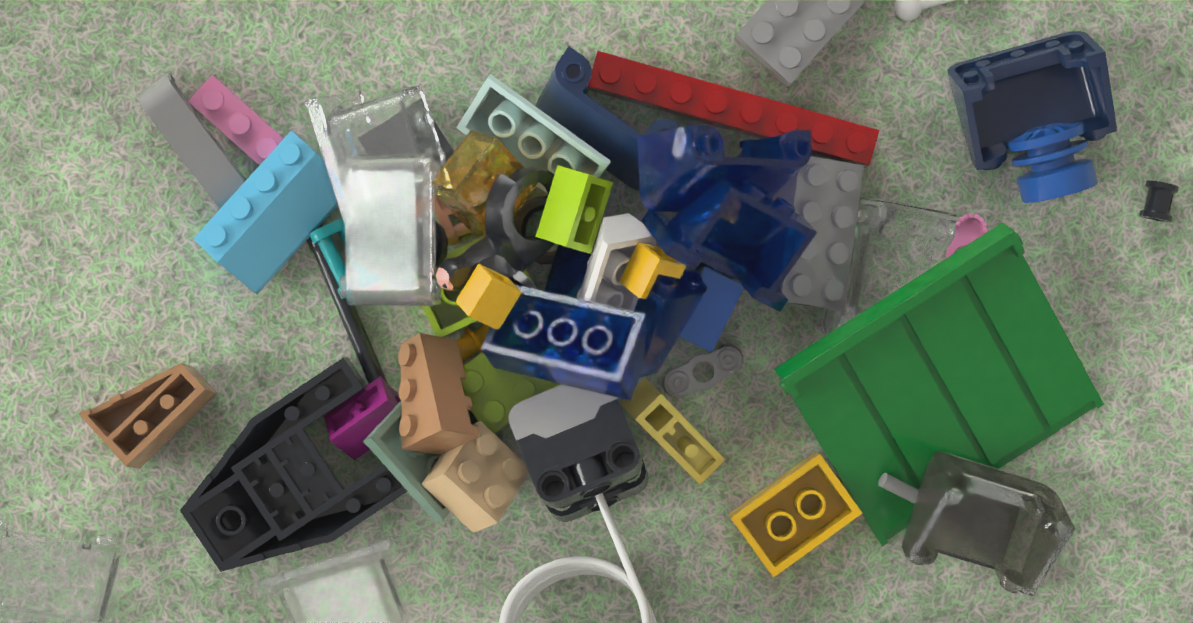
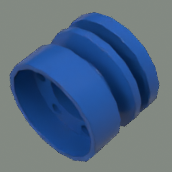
[1007,122,1098,203]

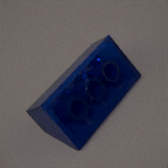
[481,285,647,401]

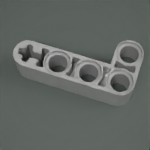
[138,72,246,209]

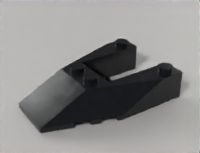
[180,357,407,572]

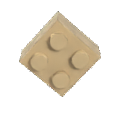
[421,421,529,533]

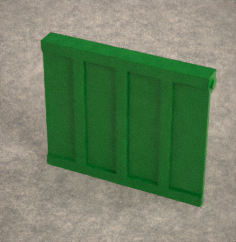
[774,222,1104,547]

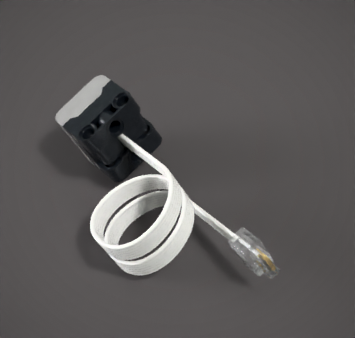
[499,372,658,623]

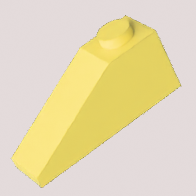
[620,378,725,485]

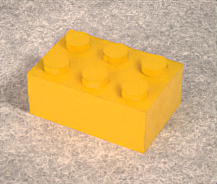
[728,451,863,578]

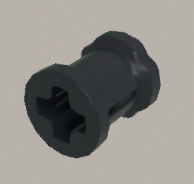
[1139,180,1179,223]

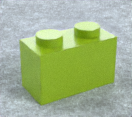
[535,165,613,254]

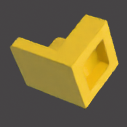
[619,242,686,299]
[456,263,522,329]

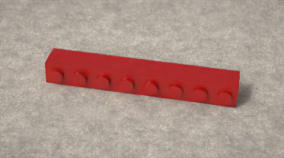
[588,51,879,168]

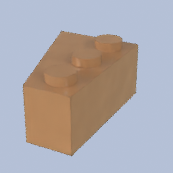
[398,333,480,455]
[79,363,217,469]

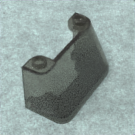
[902,452,1075,596]

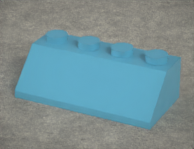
[193,130,355,294]

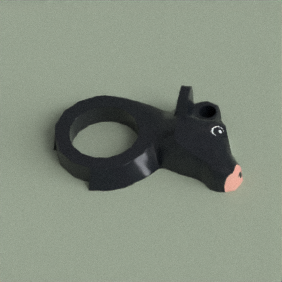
[436,167,555,294]

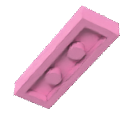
[188,75,284,165]

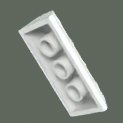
[562,213,659,374]

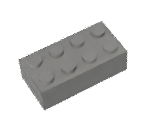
[734,0,866,88]
[760,154,864,310]

